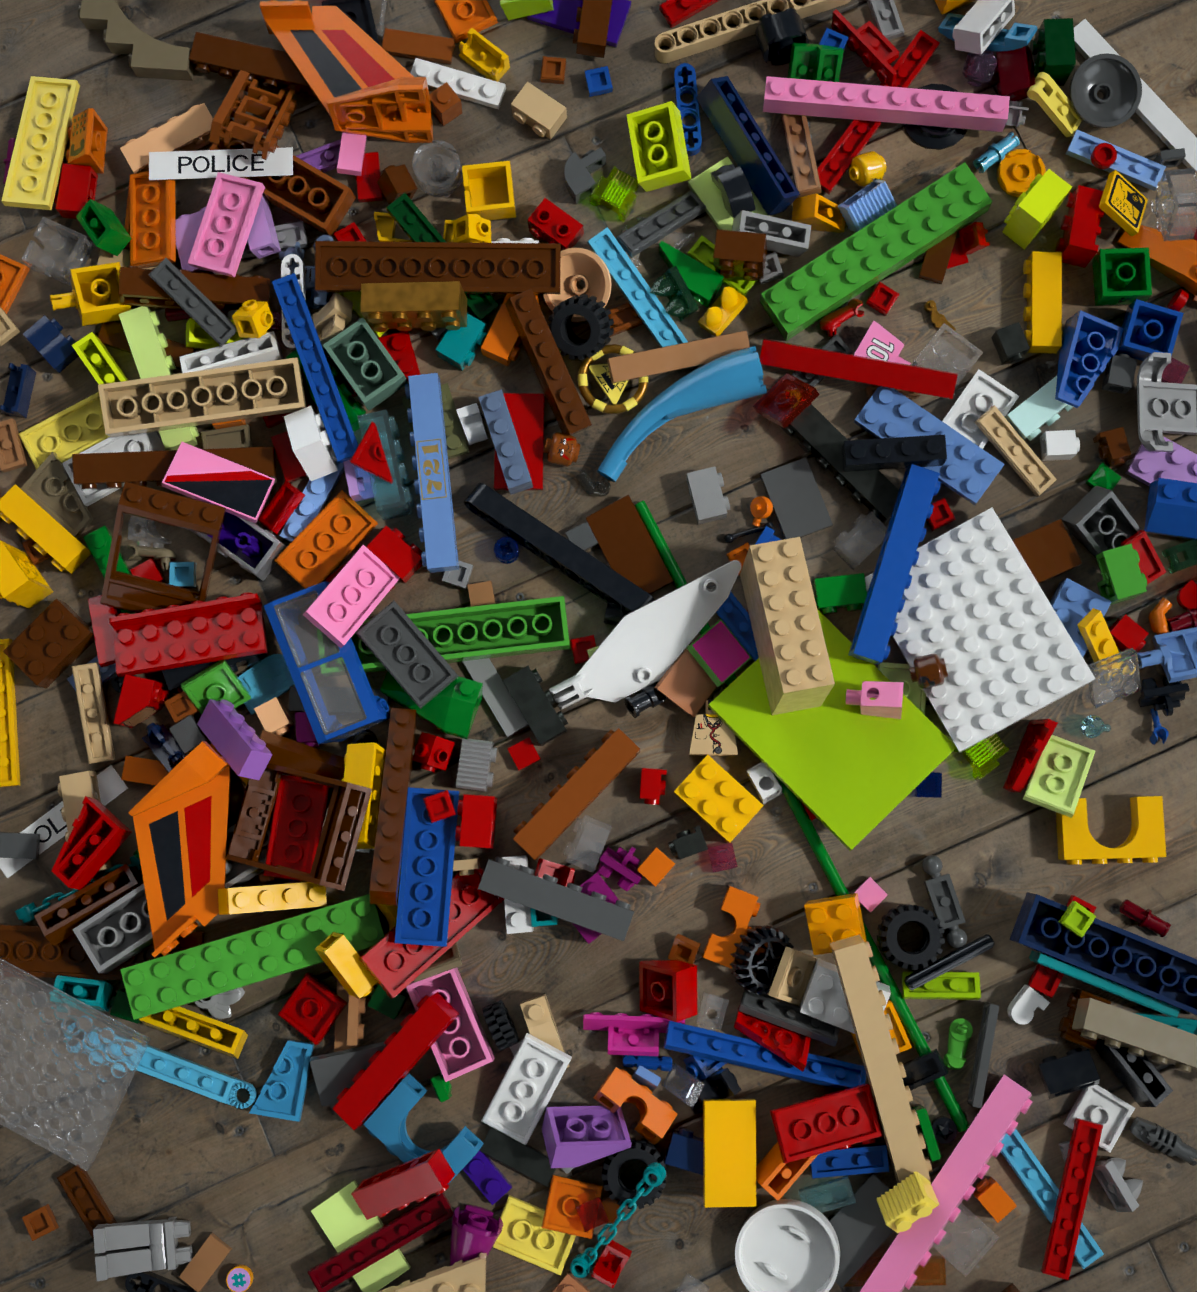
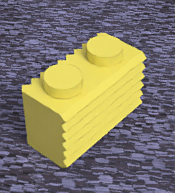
[877,1171,939,1233]

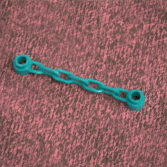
[15,855,141,924]
[570,1162,666,1278]

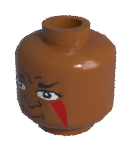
[543,432,580,467]

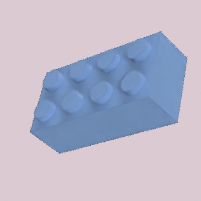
[1050,578,1112,657]

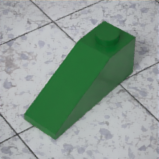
[659,240,724,308]

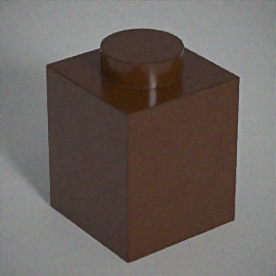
[377,164,418,205]

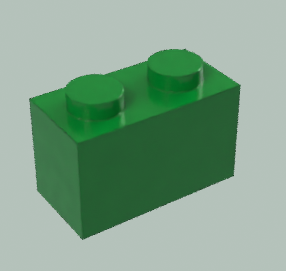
[76,199,132,256]
[812,573,867,614]

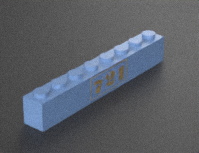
[405,373,459,573]

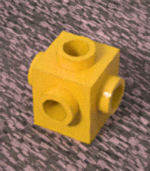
[453,214,491,243]
[232,299,274,338]

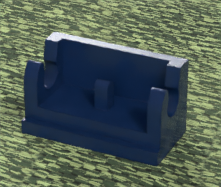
[0,363,36,418]

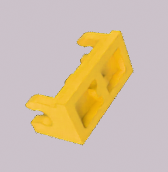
[459,28,510,82]

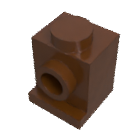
[1093,427,1132,468]

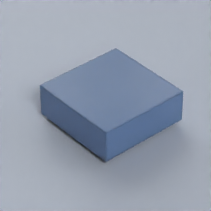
[632,1066,661,1092]

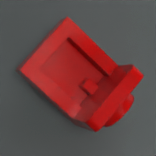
[534,858,575,887]
[591,1240,632,1288]

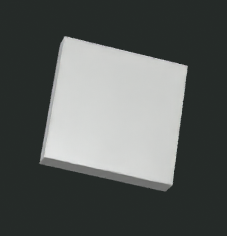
[1063,1085,1135,1152]

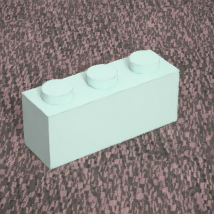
[1005,376,1073,441]

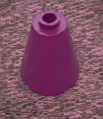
[450,1205,503,1266]

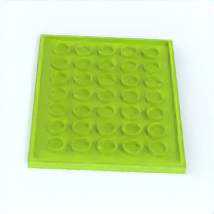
[708,610,956,851]

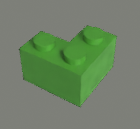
[1096,543,1147,605]

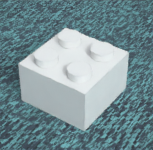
[284,406,338,481]

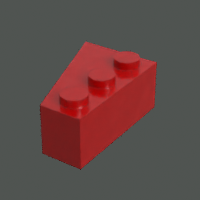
[1055,185,1104,268]

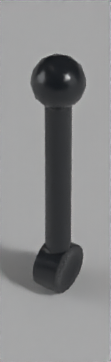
[724,522,774,543]

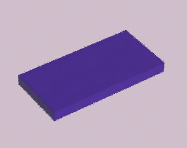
[527,0,631,47]

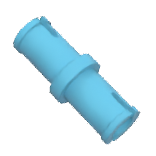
[973,132,1020,173]

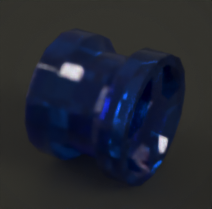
[494,537,520,564]

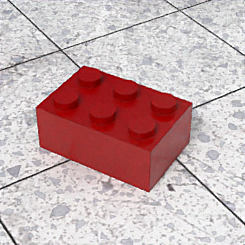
[455,794,497,849]

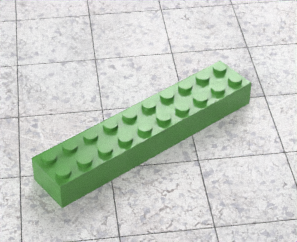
[760,163,993,341]
[317,596,571,677]
[120,894,384,1020]

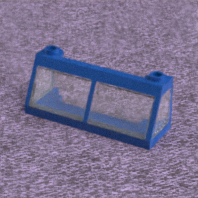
[264,581,390,744]

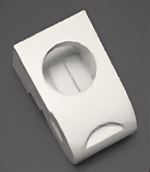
[456,403,488,445]
[746,762,782,805]
[1007,984,1050,1025]

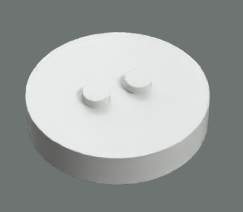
[735,1199,840,1292]

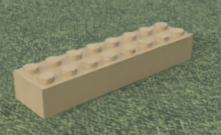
[98,358,307,437]

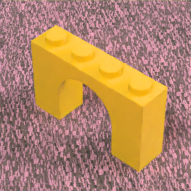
[1056,796,1166,865]
[315,883,400,999]

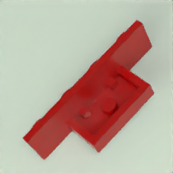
[831,9,900,87]

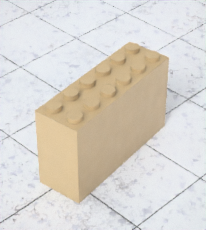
[740,537,835,715]

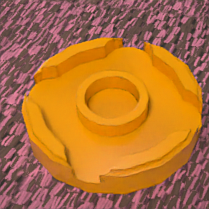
[997,149,1046,197]

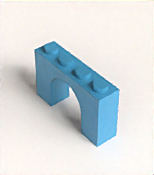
[363,1074,484,1184]

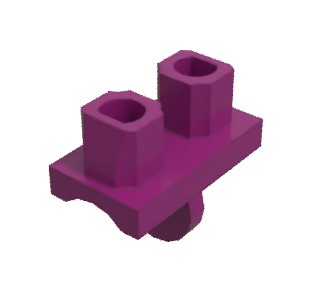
[597,846,643,891]

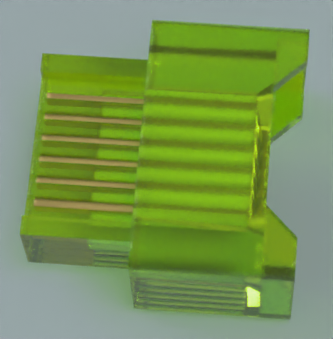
[589,166,640,222]
[953,733,1009,781]

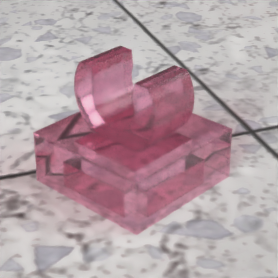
[708,843,738,873]

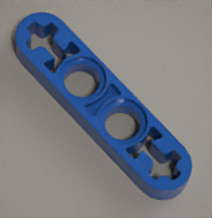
[674,63,702,156]

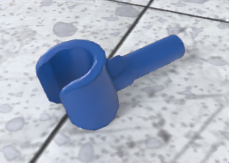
[1150,708,1169,745]

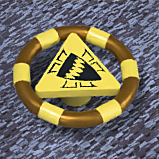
[578,344,649,414]

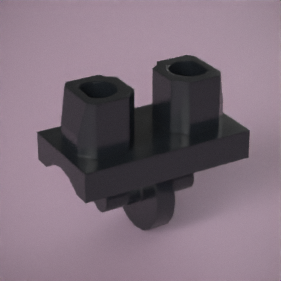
[1138,677,1190,716]

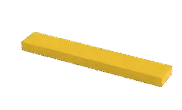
[0,639,21,787]

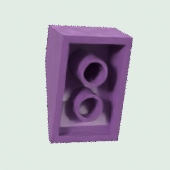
[541,1106,632,1168]

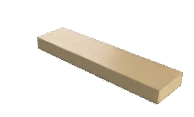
[974,405,1057,496]
[72,662,115,764]

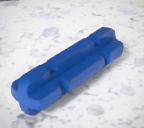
[623,1055,673,1071]

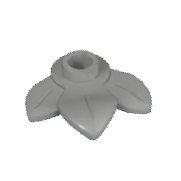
[195,987,245,1019]

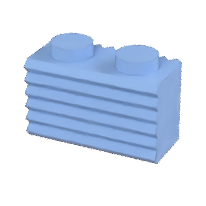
[838,179,897,232]

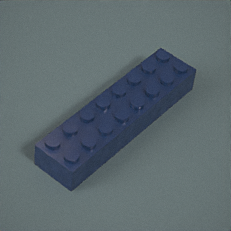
[1009,892,1197,1016]

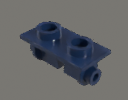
[142,723,187,772]

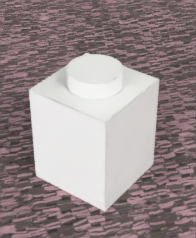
[1040,430,1080,461]

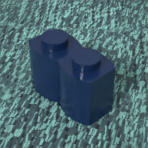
[23,315,79,373]

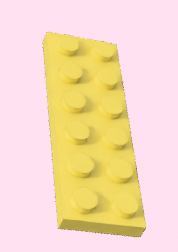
[1,76,80,210]

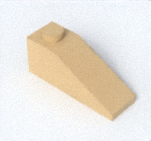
[520,993,570,1068]

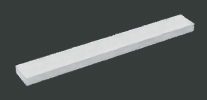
[1074,19,1197,174]

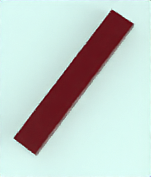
[308,1192,454,1292]

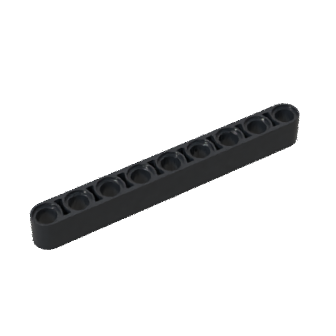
[464,483,655,615]

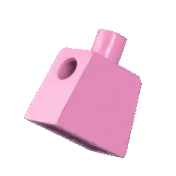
[846,681,904,719]

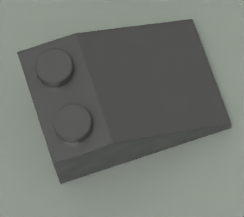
[1061,486,1142,559]

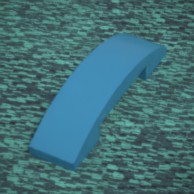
[938,13,1037,51]

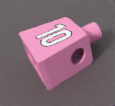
[854,321,911,365]

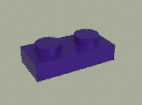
[463,1151,512,1205]

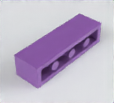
[197,699,273,780]

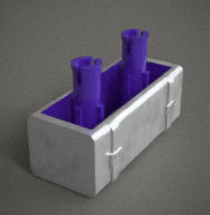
[190,499,287,581]

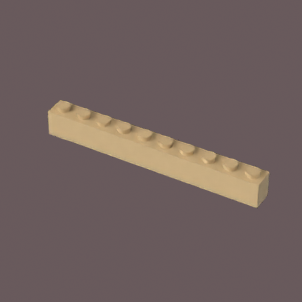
[830,934,933,1183]

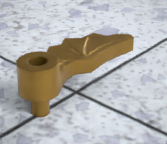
[924,300,956,332]

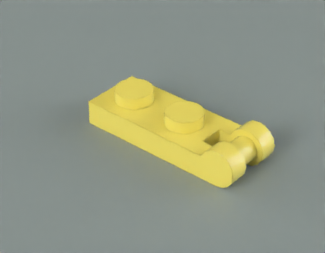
[1027,72,1082,137]

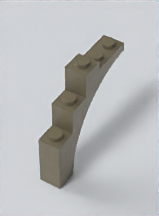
[78,0,195,81]

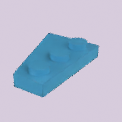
[249,1040,314,1122]

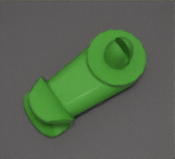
[943,1018,973,1070]

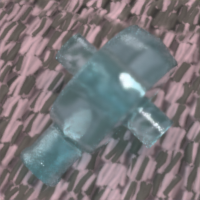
[1080,715,1111,738]

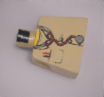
[689,700,738,756]

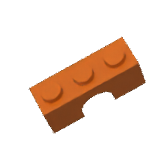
[702,886,761,969]
[593,1067,678,1145]

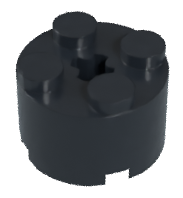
[755,8,809,66]

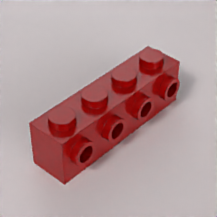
[351,1149,455,1220]

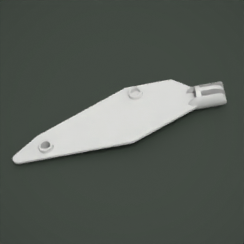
[549,560,741,710]

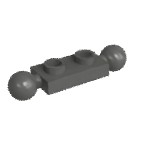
[922,855,967,948]

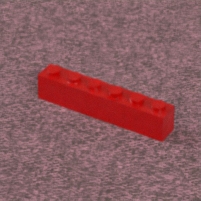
[332,992,460,1130]

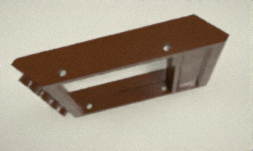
[100,482,226,613]
[226,763,372,891]

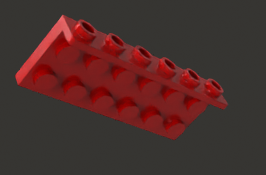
[109,592,267,677]

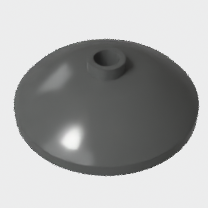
[1069,53,1142,128]

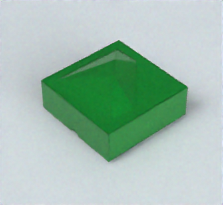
[1086,462,1122,490]
[431,1073,452,1103]

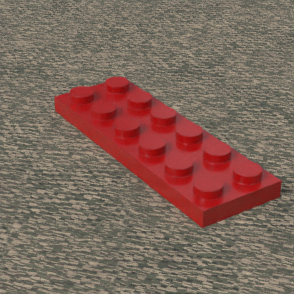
[359,867,504,999]

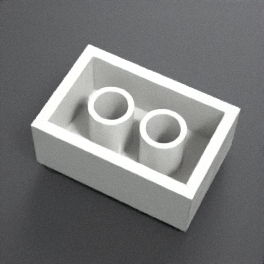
[800,958,891,1034]

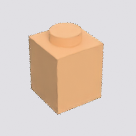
[254,697,294,736]

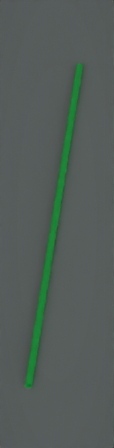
[635,501,970,1132]

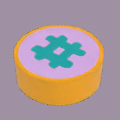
[226,1265,254,1292]

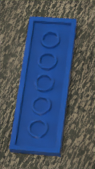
[395,787,459,947]

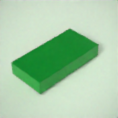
[912,1105,941,1161]

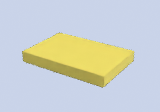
[493,1195,576,1276]

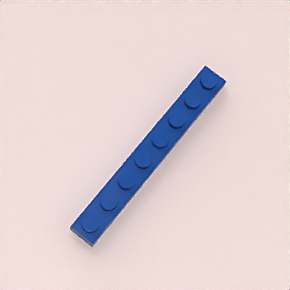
[272,273,359,463]
[664,1021,866,1090]

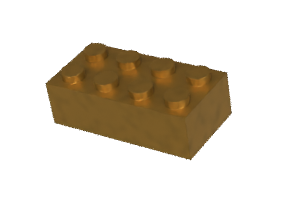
[361,281,467,332]

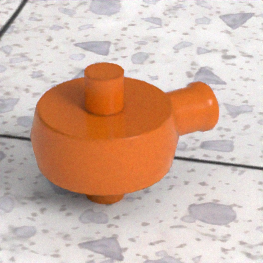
[750,496,773,527]

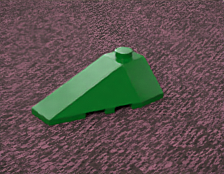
[380,671,483,739]

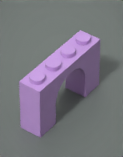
[176,195,281,273]

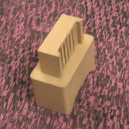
[312,293,353,347]

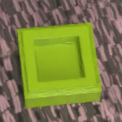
[1059,901,1096,938]

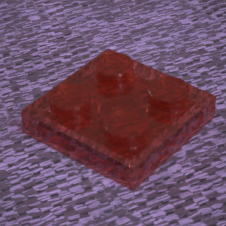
[753,373,819,429]

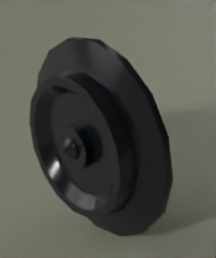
[903,84,968,150]

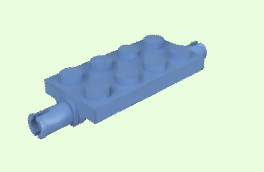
[1136,627,1197,683]

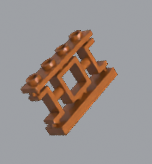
[209,70,297,160]

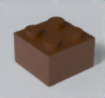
[713,229,767,281]

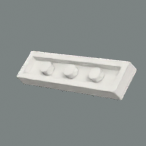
[411,58,506,110]

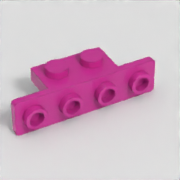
[583,1012,685,1056]

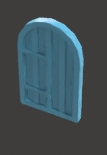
[238,654,294,715]

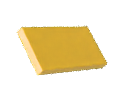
[703,1099,756,1208]

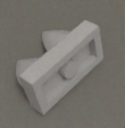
[1093,1158,1143,1212]

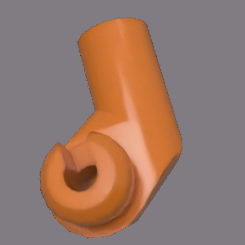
[1149,598,1172,635]

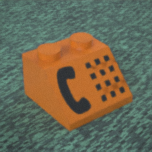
[66,108,108,174]

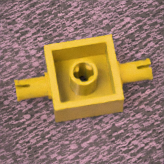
[50,262,131,326]

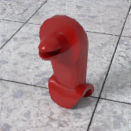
[819,299,864,337]

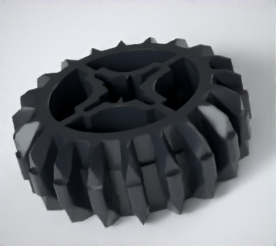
[730,925,794,995]

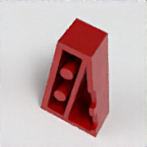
[52,796,132,890]

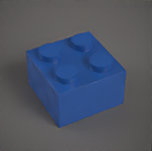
[1116,299,1184,361]

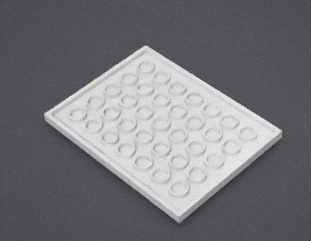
[865,507,1096,753]

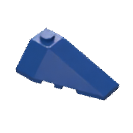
[1055,310,1123,408]

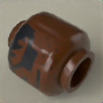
[909,654,948,689]

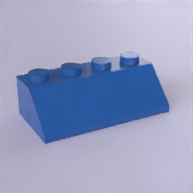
[1144,478,1197,540]

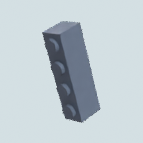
[478,389,533,495]

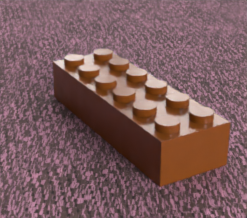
[209,120,356,236]
[513,728,641,860]

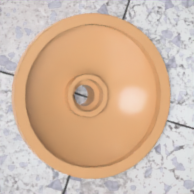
[543,248,612,322]

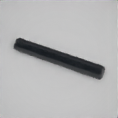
[904,934,995,990]

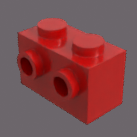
[528,198,584,251]

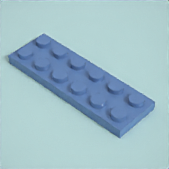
[854,386,1005,506]

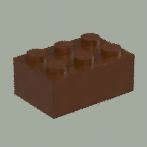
[3,598,95,689]

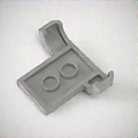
[1137,352,1197,452]

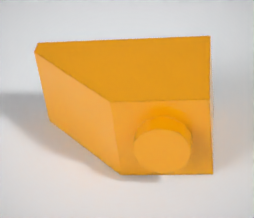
[792,193,845,233]

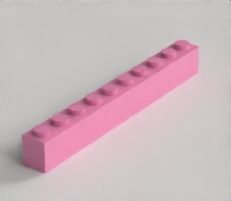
[763,76,1010,132]
[860,1075,1033,1292]

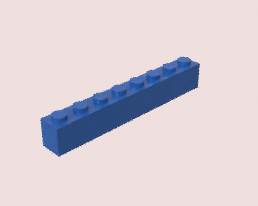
[848,464,941,665]

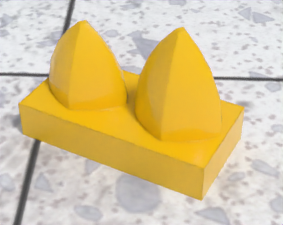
[698,286,748,337]

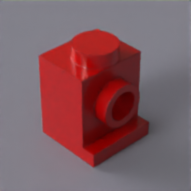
[639,768,667,805]

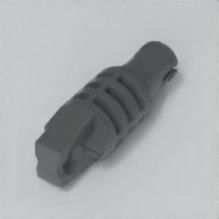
[1129,1117,1197,1166]

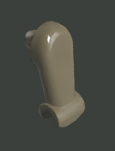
[128,544,176,571]

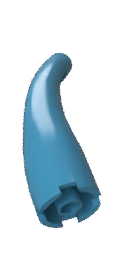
[597,346,767,482]

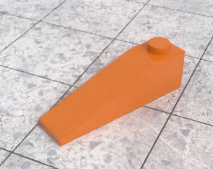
[1117,225,1197,295]

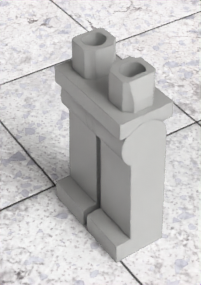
[93,1217,193,1281]

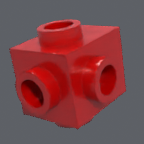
[413,732,455,772]

